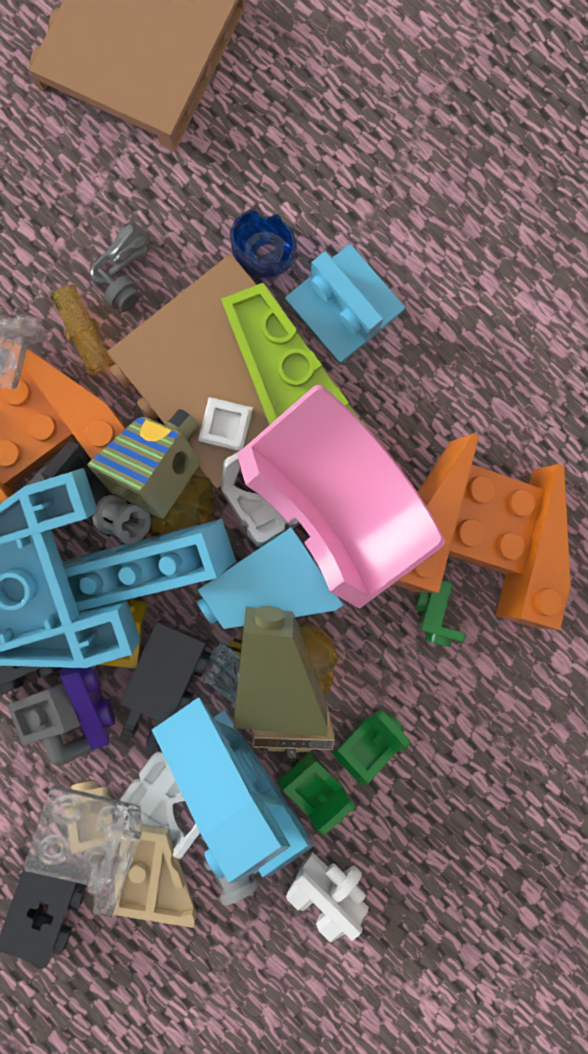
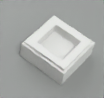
[198,397,253,452]

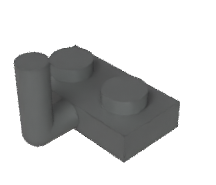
[7,683,92,766]

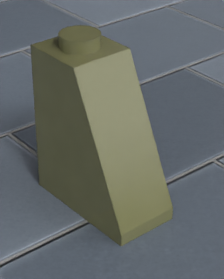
[233,606,328,737]

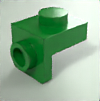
[414,581,466,647]
[332,710,411,786]
[278,752,355,835]

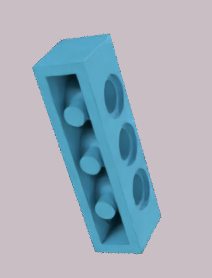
[62,519,236,611]

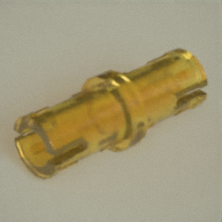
[50,285,114,375]

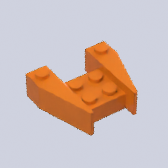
[0,335,127,504]
[392,434,571,630]

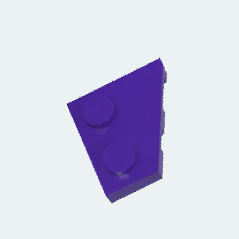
[60,666,115,750]

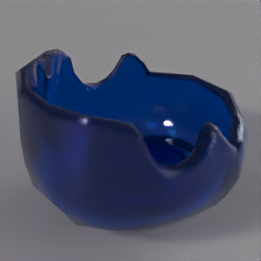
[230,208,297,278]

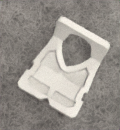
[221,451,300,547]
[117,750,200,859]

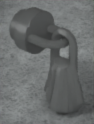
[90,224,150,312]

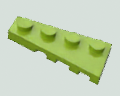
[221,283,367,428]

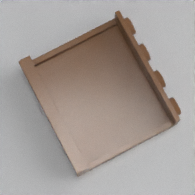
[29,0,247,152]
[107,253,341,492]

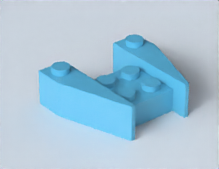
[0,468,141,668]
[152,697,315,883]

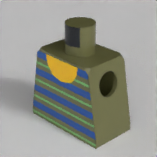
[87,409,200,519]

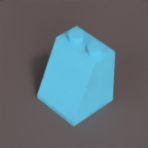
[197,528,343,629]

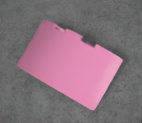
[237,385,445,609]

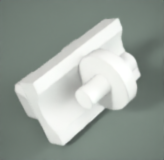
[286,852,369,942]

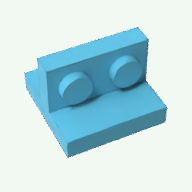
[285,244,405,365]

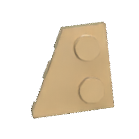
[109,822,197,928]

